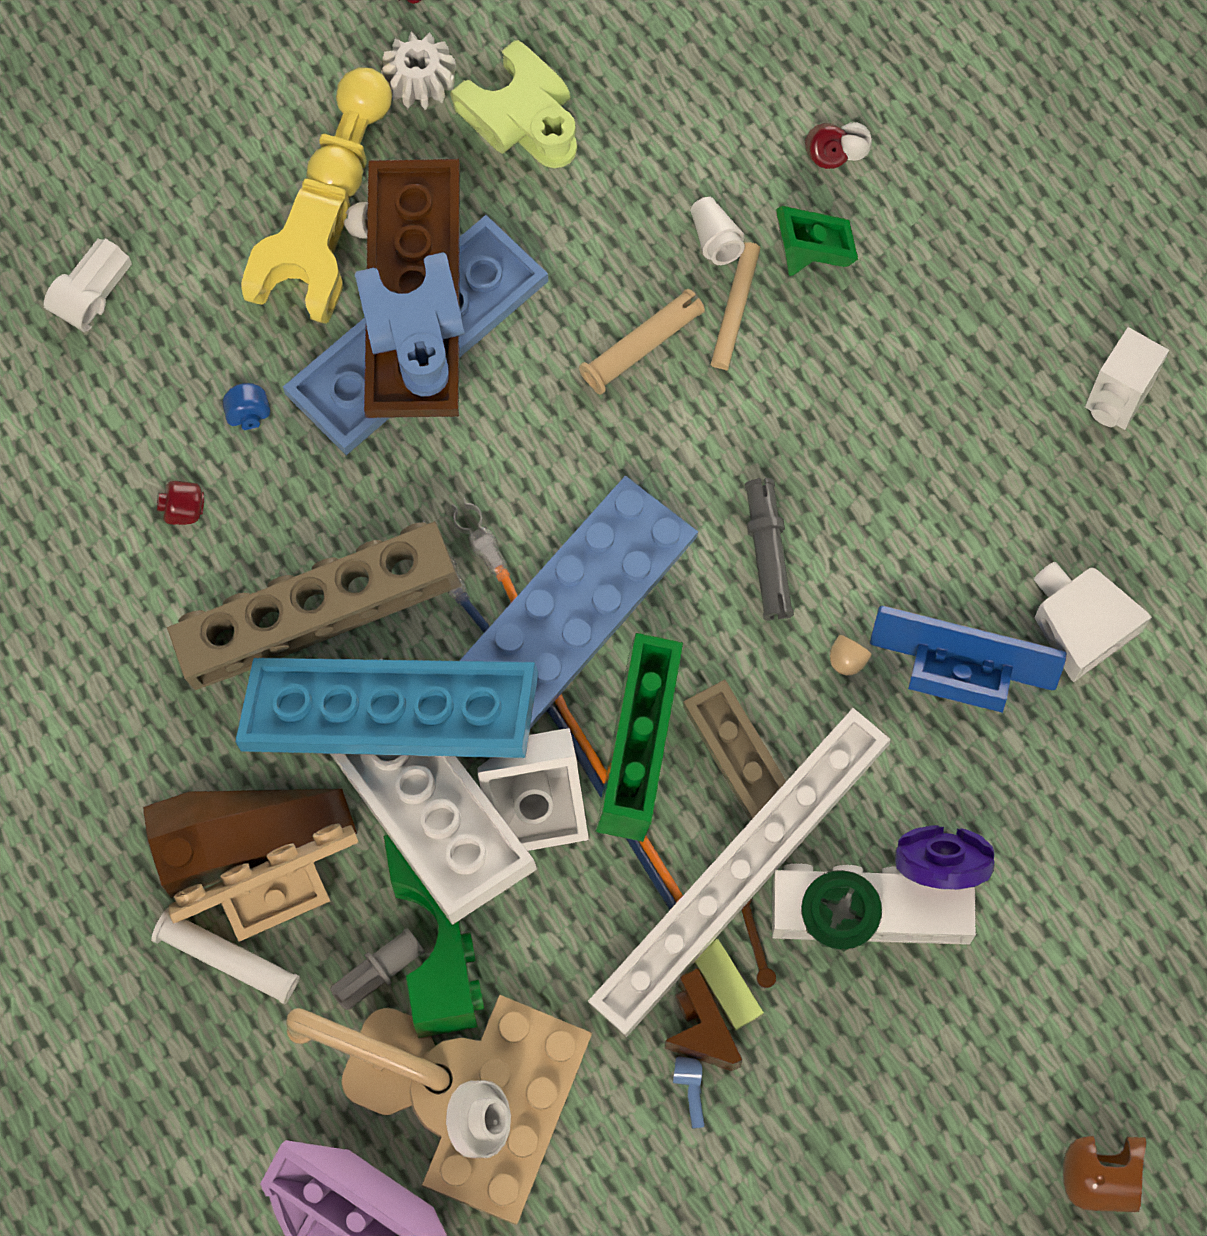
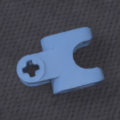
[355,252,465,396]

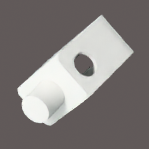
[1034,562,1151,682]

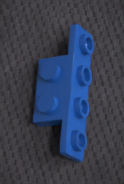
[870,606,1067,713]

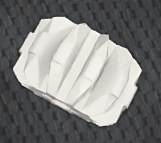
[381,31,456,110]

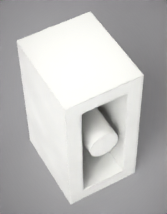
[1085,327,1169,430]

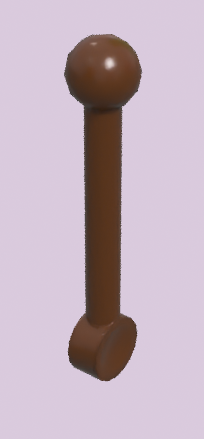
[741,898,776,988]

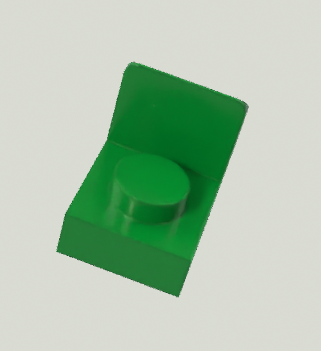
[776,206,858,276]

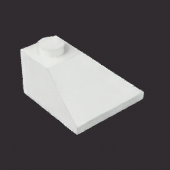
[477,728,589,851]

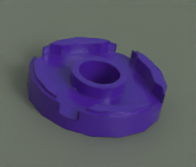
[895,825,995,890]

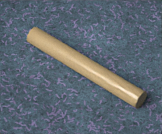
[711,242,761,370]

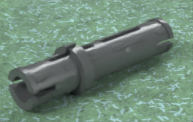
[745,478,794,621]

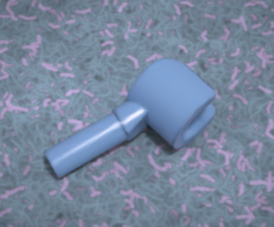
[673,1056,704,1129]

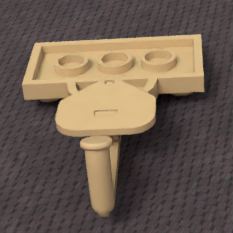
[286,995,592,1225]

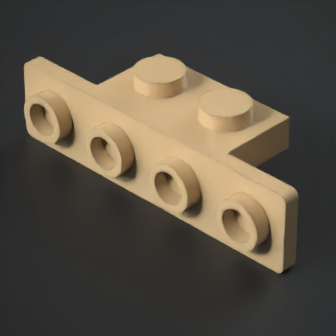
[169,823,359,942]

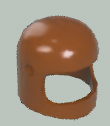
[1063,1136,1146,1212]

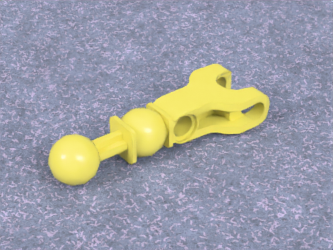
[241,67,393,323]

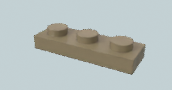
[683,679,786,821]

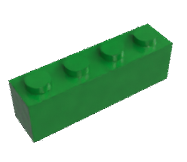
[595,633,683,842]

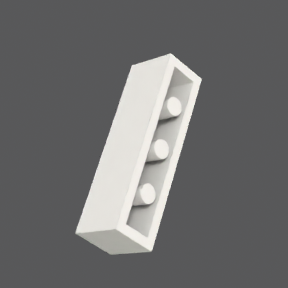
[772,864,976,944]

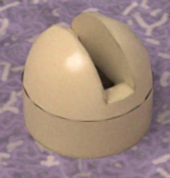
[830,635,872,676]

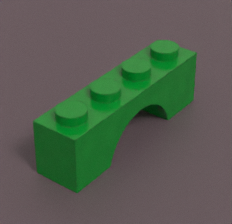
[383,835,484,1038]

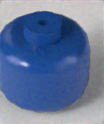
[223,383,270,430]

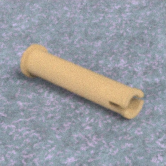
[579,289,705,395]

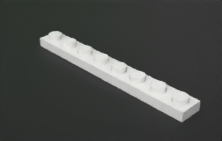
[588,708,891,1037]

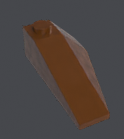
[143,789,357,898]

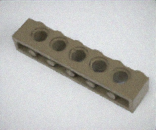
[167,521,462,690]

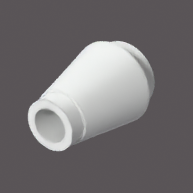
[690,197,745,265]

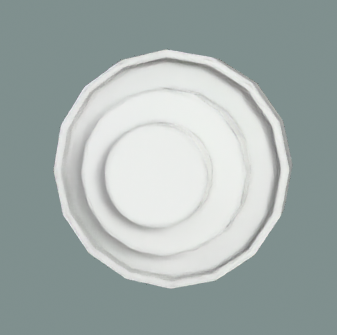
[446,1080,511,1158]

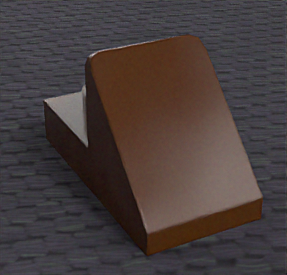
[665,969,742,1071]

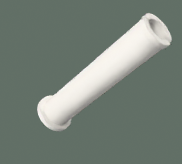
[151,907,300,1004]

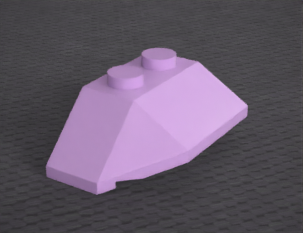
[260,1140,447,1236]

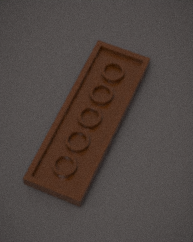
[364,159,460,418]

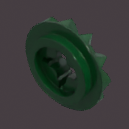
[801,870,882,952]

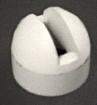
[841,122,872,161]
[344,202,368,238]

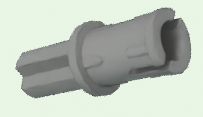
[330,928,425,1010]

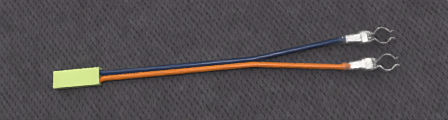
[423,498,764,1031]

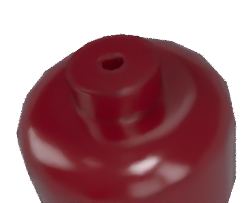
[805,123,848,169]
[156,481,204,525]

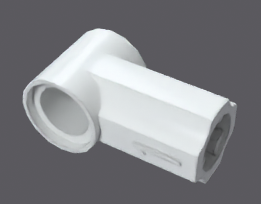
[44,239,132,332]

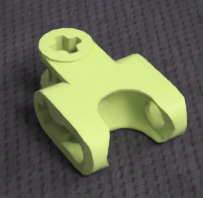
[450,40,577,168]

